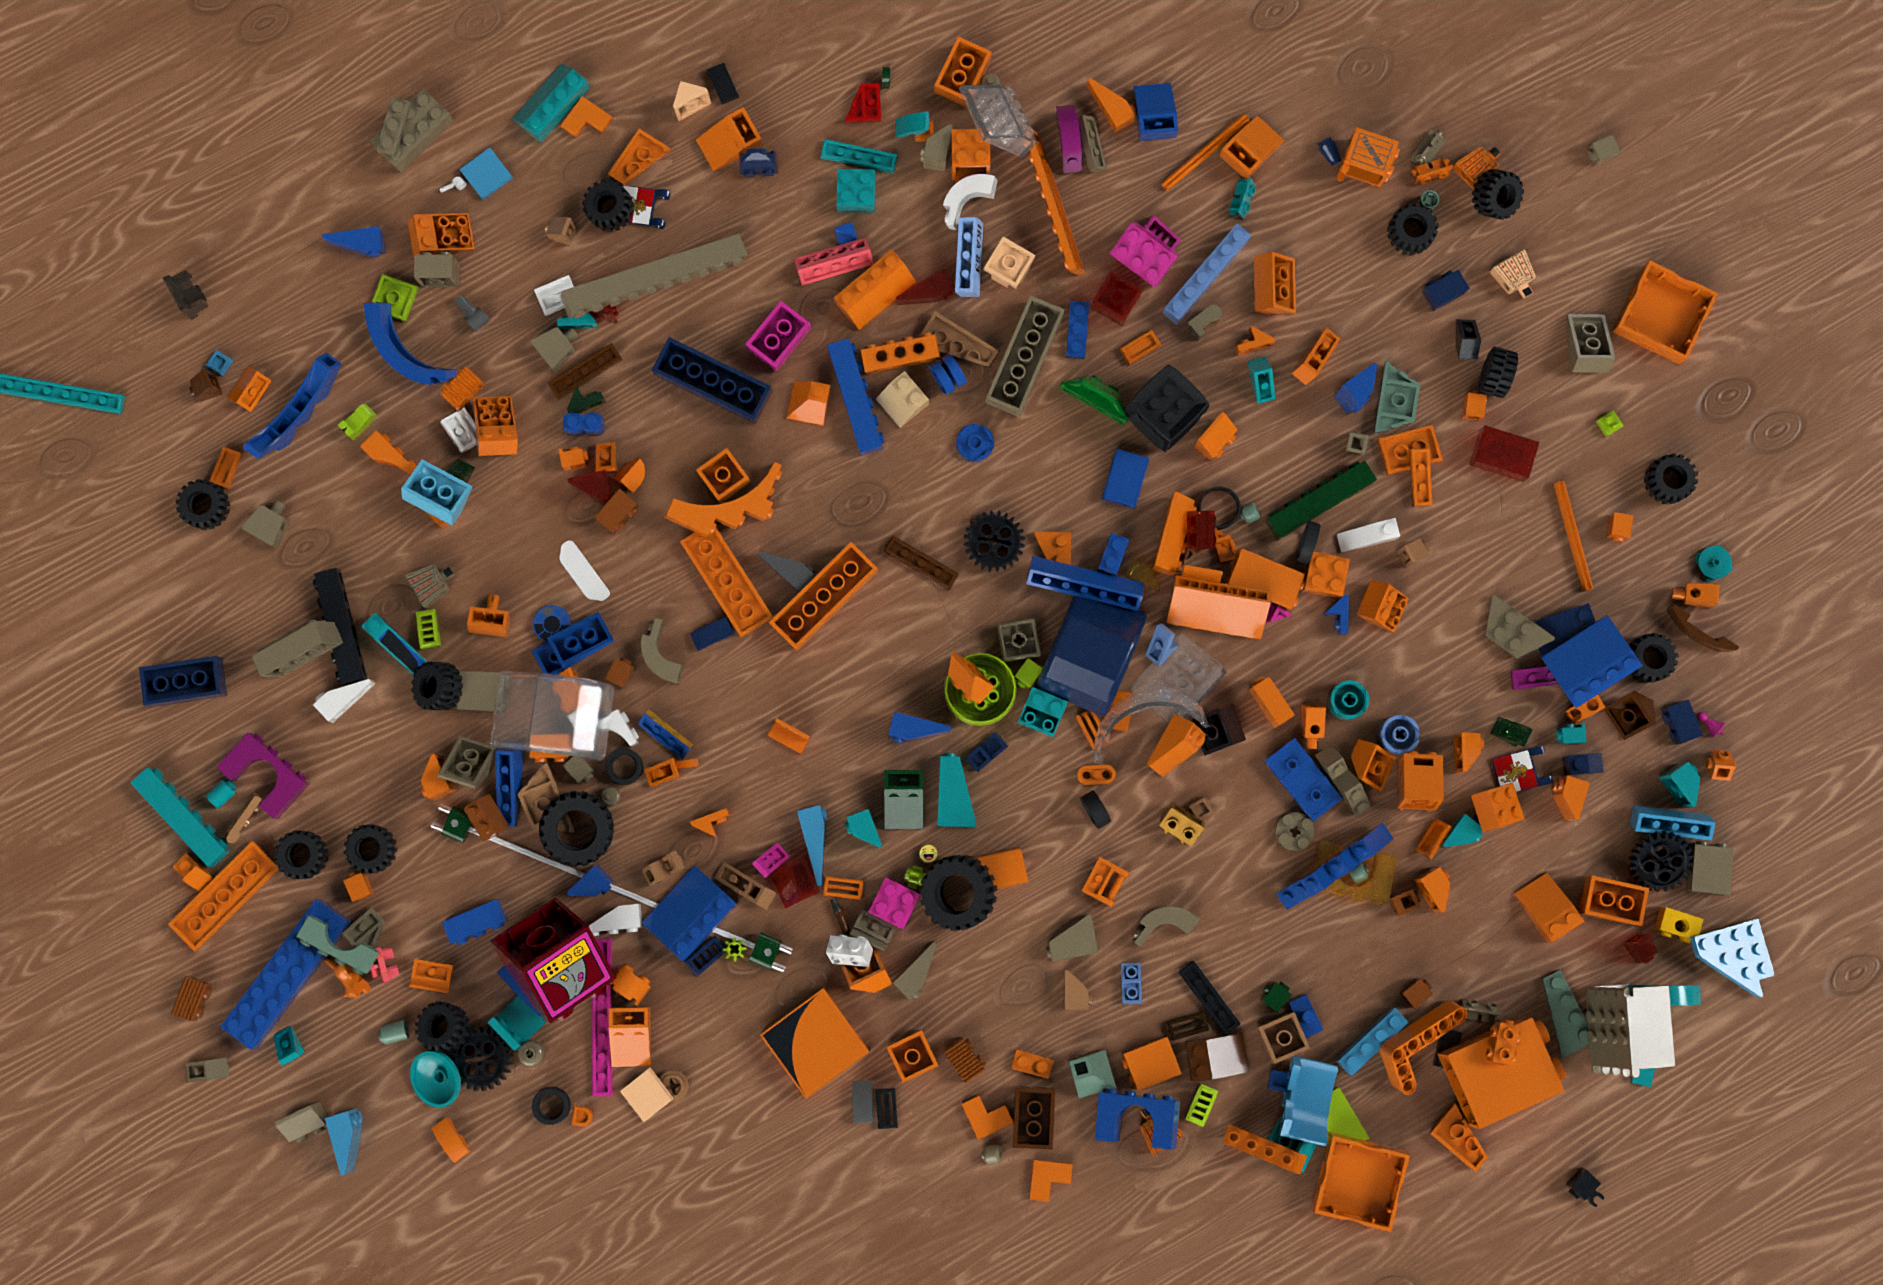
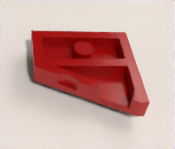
[845,83,881,123]

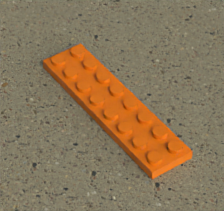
[1023,127,1086,276]

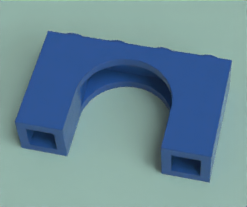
[1095,1088,1180,1150]

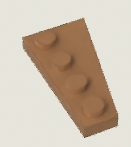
[918,311,999,367]

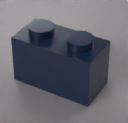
[1422,270,1470,311]
[1662,699,1703,745]

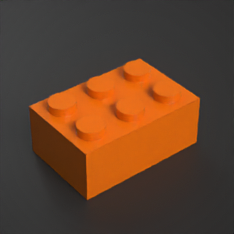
[934,36,992,109]
[1579,875,1649,926]

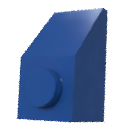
[567,864,614,896]

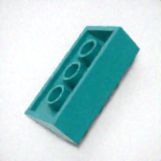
[512,63,590,143]

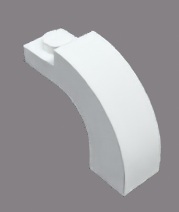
[943,174,998,230]

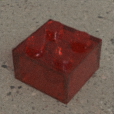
[1090,271,1143,327]

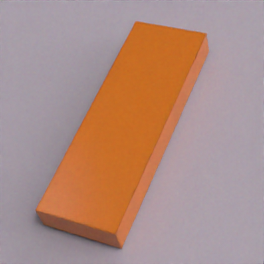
[1409,448,1433,506]

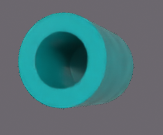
[206,779,237,809]

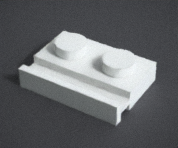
[534,275,574,316]
[440,407,477,454]

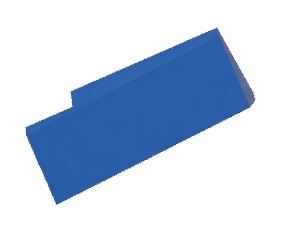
[532,612,614,680]

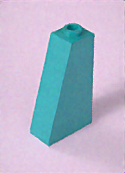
[937,753,976,828]

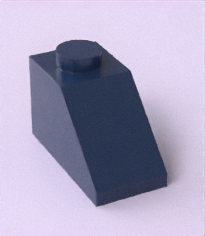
[1562,753,1604,776]

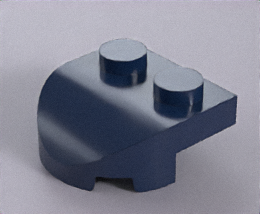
[739,148,778,177]

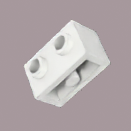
[826,935,873,967]

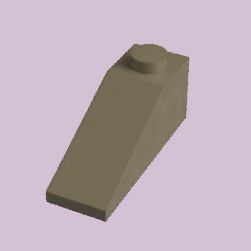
[893,941,937,1000]

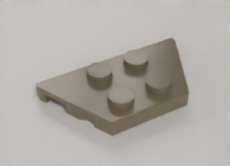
[1485,595,1555,659]

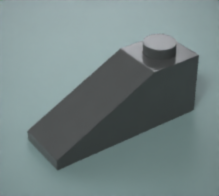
[758,551,815,593]

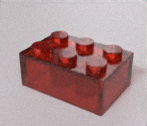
[1469,425,1540,482]

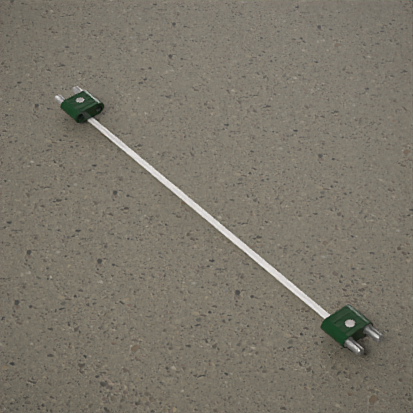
[431,803,793,972]

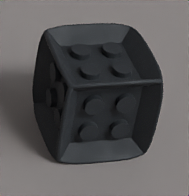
[1125,365,1210,452]

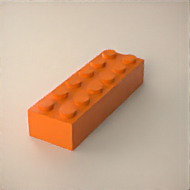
[769,542,879,652]

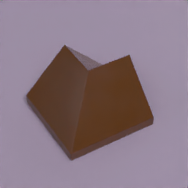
[1604,691,1656,740]

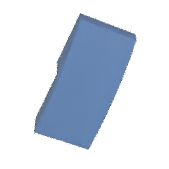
[1121,963,1142,1005]

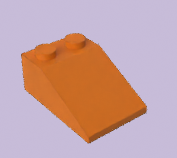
[1147,714,1206,777]
[1514,872,1584,943]

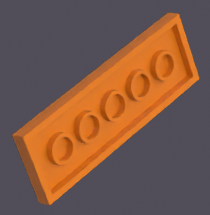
[680,528,774,638]
[168,841,279,952]

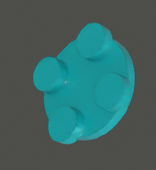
[1694,545,1733,582]

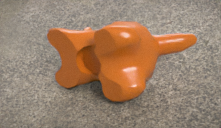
[324,958,370,999]

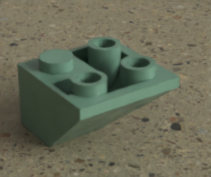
[1068,1049,1116,1098]

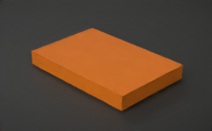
[1377,424,1443,476]

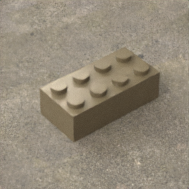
[370,89,454,173]
[252,619,343,677]

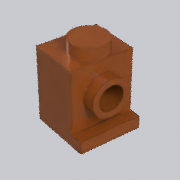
[1388,889,1421,916]

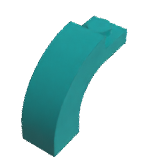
[1629,985,1701,1006]

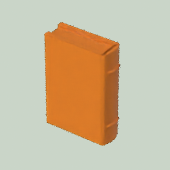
[972,847,1029,889]

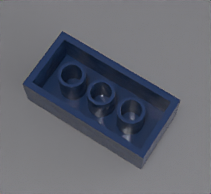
[139,656,227,707]

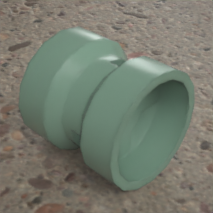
[1417,190,1440,211]

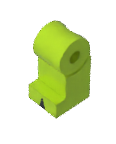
[338,403,377,441]

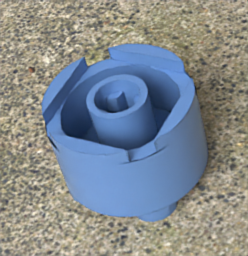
[1377,715,1420,755]

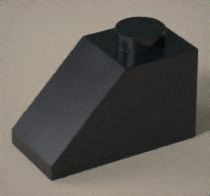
[1456,319,1481,360]

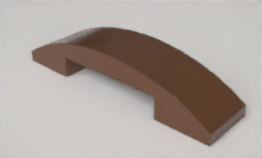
[1667,604,1739,652]

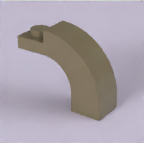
[641,618,684,685]
[1133,906,1200,947]

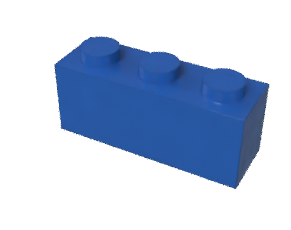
[442,899,508,946]

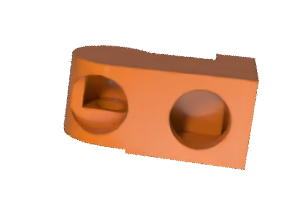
[1565,695,1606,724]

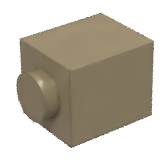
[1587,135,1620,165]
[563,753,595,784]

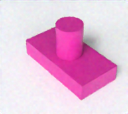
[752,843,790,878]

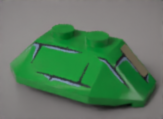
[1059,375,1128,426]

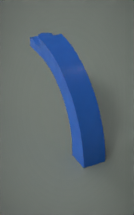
[364,302,457,385]

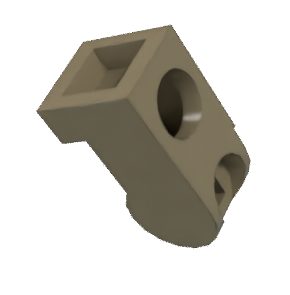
[1186,305,1222,341]

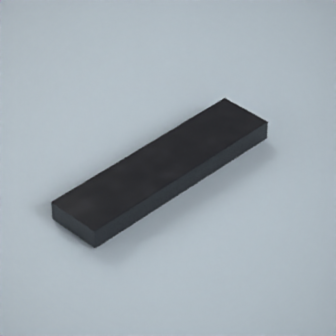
[1178,961,1240,1036]

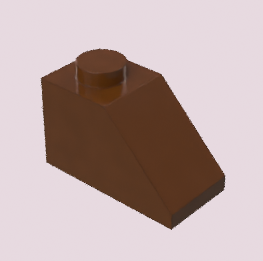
[189,369,223,402]

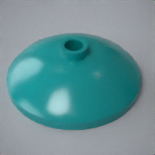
[410,1050,461,1108]

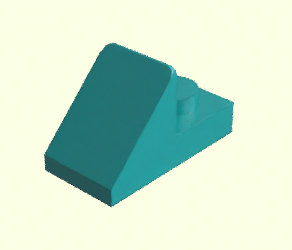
[557,313,598,330]
[274,1026,305,1066]

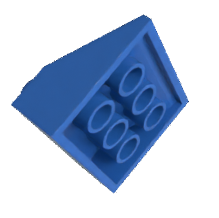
[1541,615,1643,708]
[642,866,737,962]

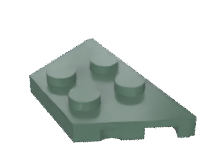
[1373,361,1421,434]

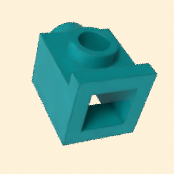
[1555,723,1586,745]

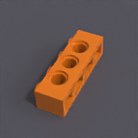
[861,333,941,375]
[1222,1124,1307,1174]

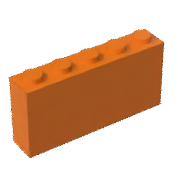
[1166,575,1271,640]

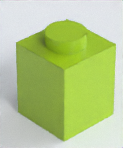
[1015,658,1043,689]

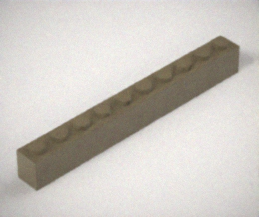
[560,234,747,318]

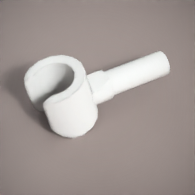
[439,177,467,193]

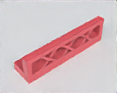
[794,237,874,286]

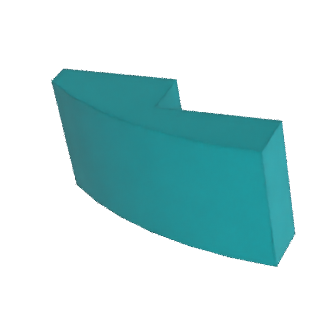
[895,112,930,138]

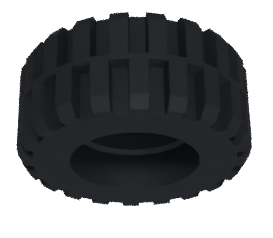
[539,791,614,867]
[919,855,997,931]

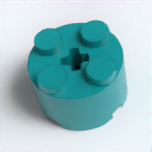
[1327,680,1369,720]

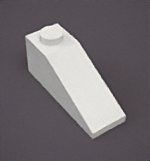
[1336,518,1400,553]
[313,679,376,723]

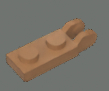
[225,792,262,844]

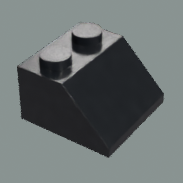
[1191,704,1246,756]

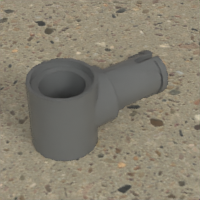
[455,295,490,332]

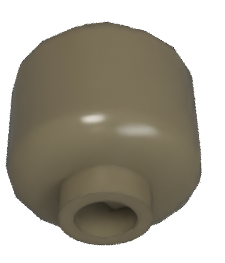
[518,1040,545,1066]

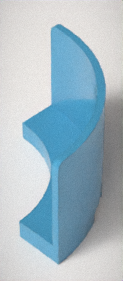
[1280,1056,1338,1146]

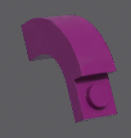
[1056,105,1082,173]

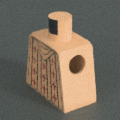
[1490,250,1536,299]

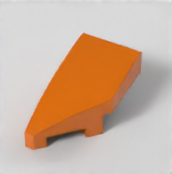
[1211,527,1237,564]

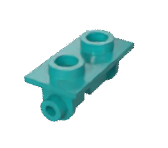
[1229,177,1256,220]

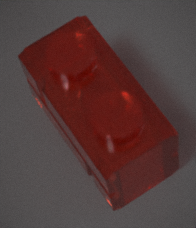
[1187,510,1217,550]

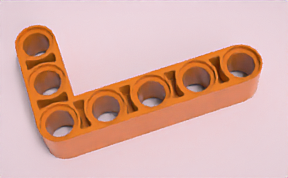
[1380,1000,1467,1095]

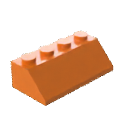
[834,249,917,331]
[1152,492,1197,576]

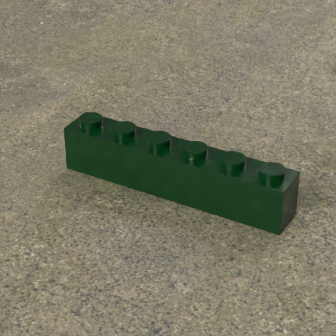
[1265,461,1377,541]

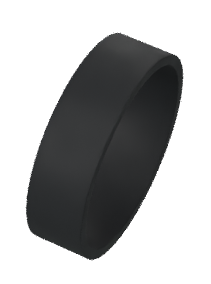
[1198,486,1241,530]
[1296,521,1321,564]

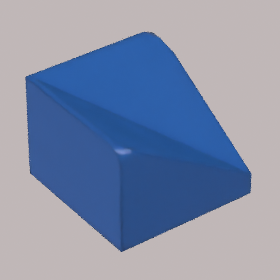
[834,222,857,245]

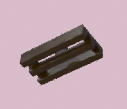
[1166,1011,1209,1041]

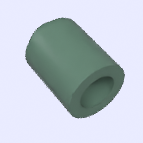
[378,1020,410,1045]

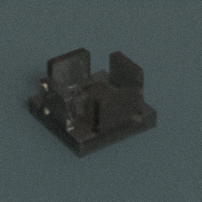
[163,270,208,319]

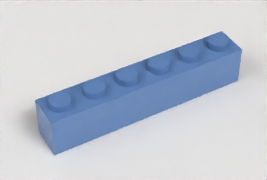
[1162,224,1252,325]

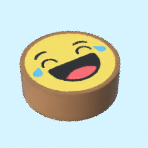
[919,844,938,864]

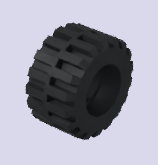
[1472,169,1524,220]
[582,179,634,232]
[1387,203,1439,255]
[1479,346,1518,398]
[1644,453,1698,504]
[176,479,230,530]
[1629,633,1679,683]
[411,662,463,711]
[343,824,397,873]
[274,830,328,879]
[415,1001,470,1054]

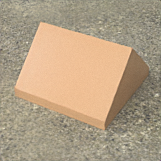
[673,81,711,121]

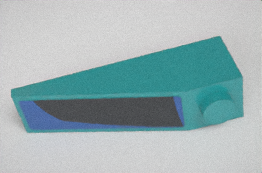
[361,613,428,675]

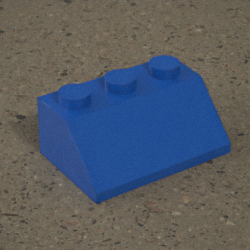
[1334,363,1377,414]

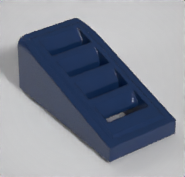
[684,936,727,977]

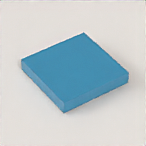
[460,147,513,200]

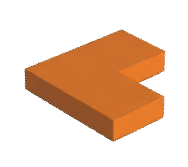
[560,96,613,138]
[961,1095,1013,1140]
[1029,1159,1073,1202]

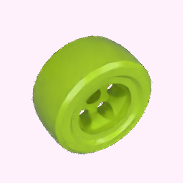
[944,653,1017,726]

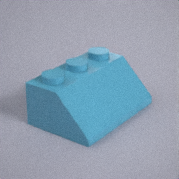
[401,459,472,526]

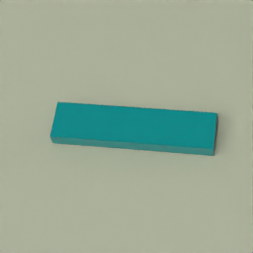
[820,139,898,174]

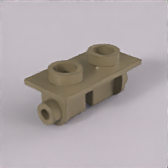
[1410,130,1446,165]
[1461,999,1503,1024]

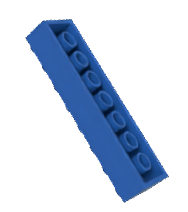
[220,899,352,1050]

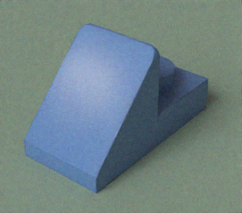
[1145,623,1178,666]

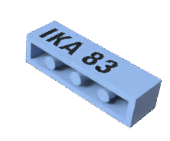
[955,217,983,297]

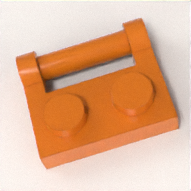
[1081,857,1130,907]

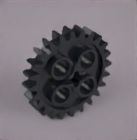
[964,510,1025,573]
[1629,830,1694,892]
[450,1027,514,1091]

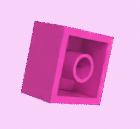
[869,877,921,929]

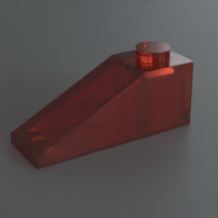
[896,269,955,305]

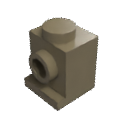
[1346,432,1370,454]

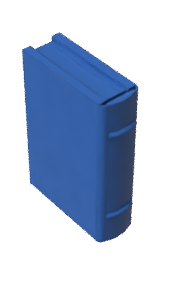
[1101,449,1150,509]

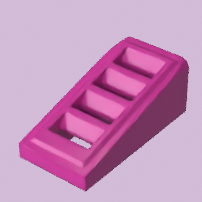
[1142,215,1181,250]

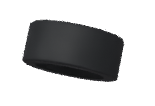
[605,748,643,785]
[1080,790,1111,829]
[532,1087,571,1125]

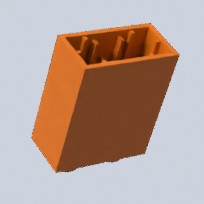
[1437,1017,1566,1129]

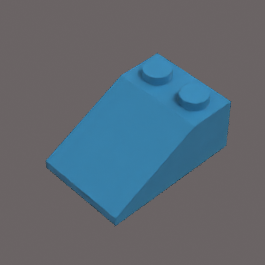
[325,1108,363,1176]

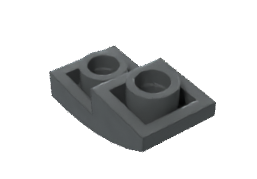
[852,1080,874,1124]

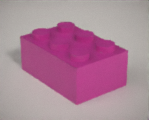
[1109,221,1180,287]
[745,301,812,372]

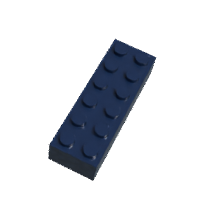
[652,337,772,424]

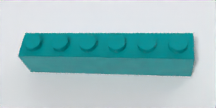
[131,767,231,868]

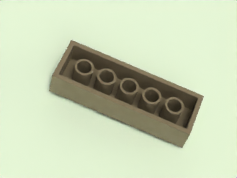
[985,295,1065,417]

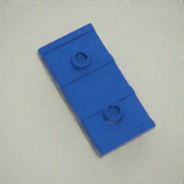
[1264,737,1343,822]

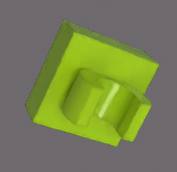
[1596,410,1624,437]

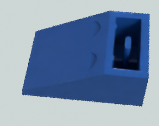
[1133,83,1178,141]

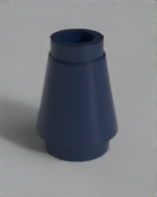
[1318,137,1341,166]

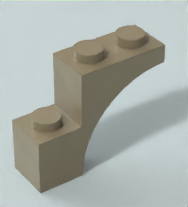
[1315,745,1371,817]

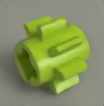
[904,865,927,890]
[722,937,747,961]

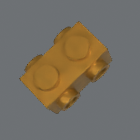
[1159,802,1205,847]

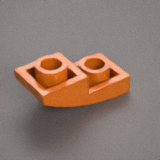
[431,1117,471,1163]

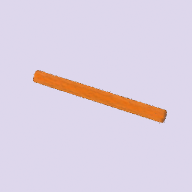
[1161,114,1250,191]
[1554,481,1593,591]

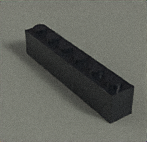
[313,568,368,686]

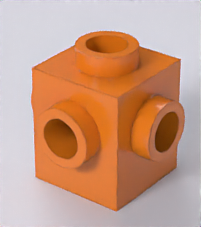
[1705,750,1736,781]

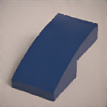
[690,617,735,651]
[965,732,1008,772]

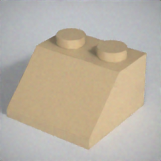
[876,371,929,428]

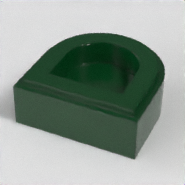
[882,67,890,89]

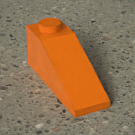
[1087,78,1136,133]
[1292,327,1341,385]

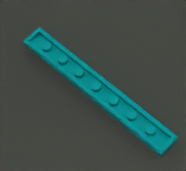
[0,373,126,414]

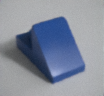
[1323,595,1349,635]

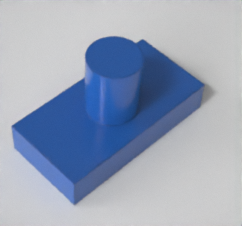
[1288,994,1323,1038]

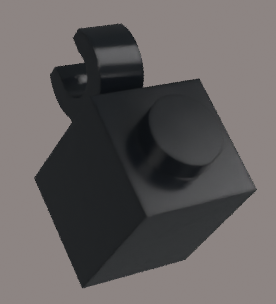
[1566,1168,1604,1207]

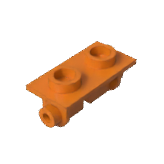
[1412,158,1453,185]

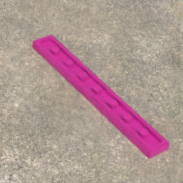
[592,938,613,1096]

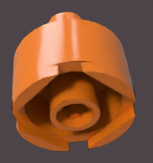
[607,963,651,1007]

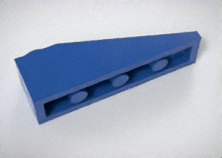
[495,745,523,827]

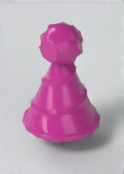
[1697,712,1725,737]

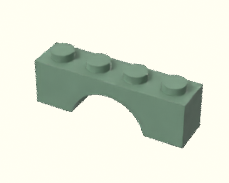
[296,915,380,975]

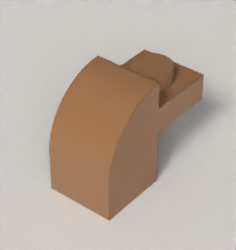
[642,850,685,887]

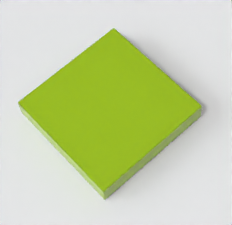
[372,274,419,322]

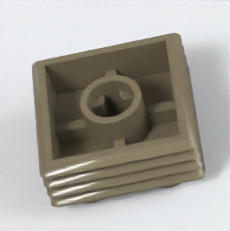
[997,618,1041,663]

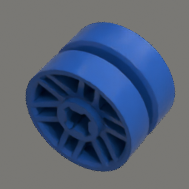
[928,353,967,395]

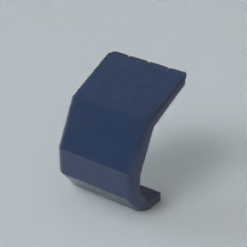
[1036,596,1147,716]

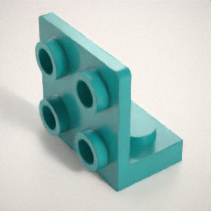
[488,996,546,1051]

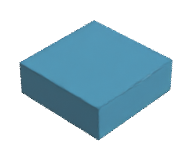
[206,350,233,376]

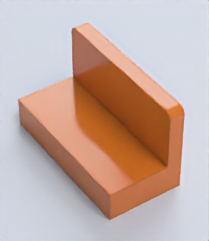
[228,366,272,412]
[767,718,811,754]

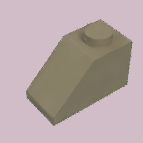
[186,1057,229,1082]

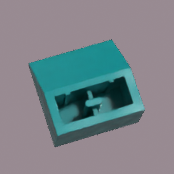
[1017,686,1068,737]

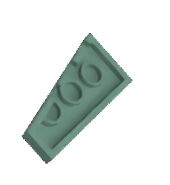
[1541,970,1589,1058]

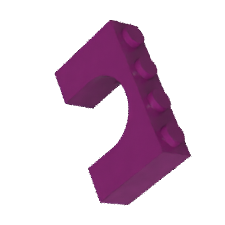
[216,733,310,819]

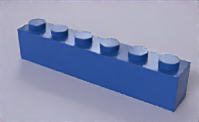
[827,338,885,456]
[1026,556,1144,611]

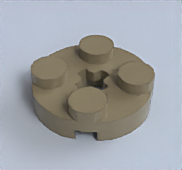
[1275,812,1315,851]

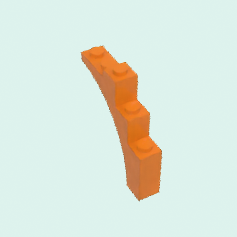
[664,462,783,537]

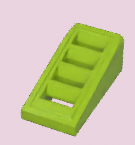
[416,609,442,650]
[1185,1083,1218,1127]

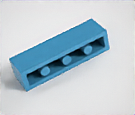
[1629,805,1716,841]
[1335,1007,1409,1076]

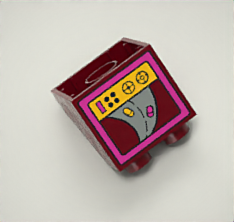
[490,897,616,1024]

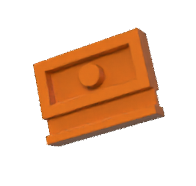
[409,959,454,994]

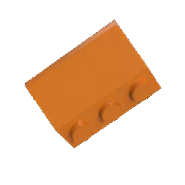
[1253,252,1296,315]

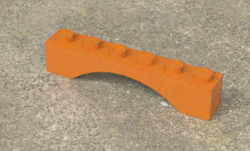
[360,430,448,529]

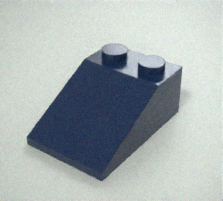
[1534,603,1596,657]

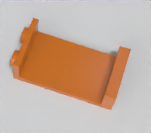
[1225,548,1305,611]

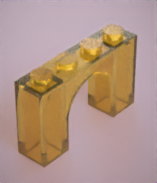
[1313,840,1397,906]

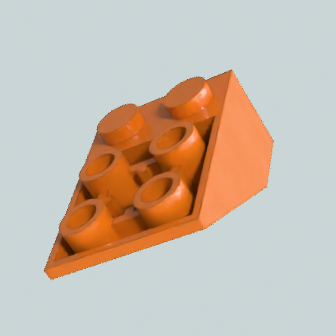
[696,107,763,172]
[1219,116,1285,180]
[408,213,475,257]
[473,396,518,456]
[609,1007,651,1067]

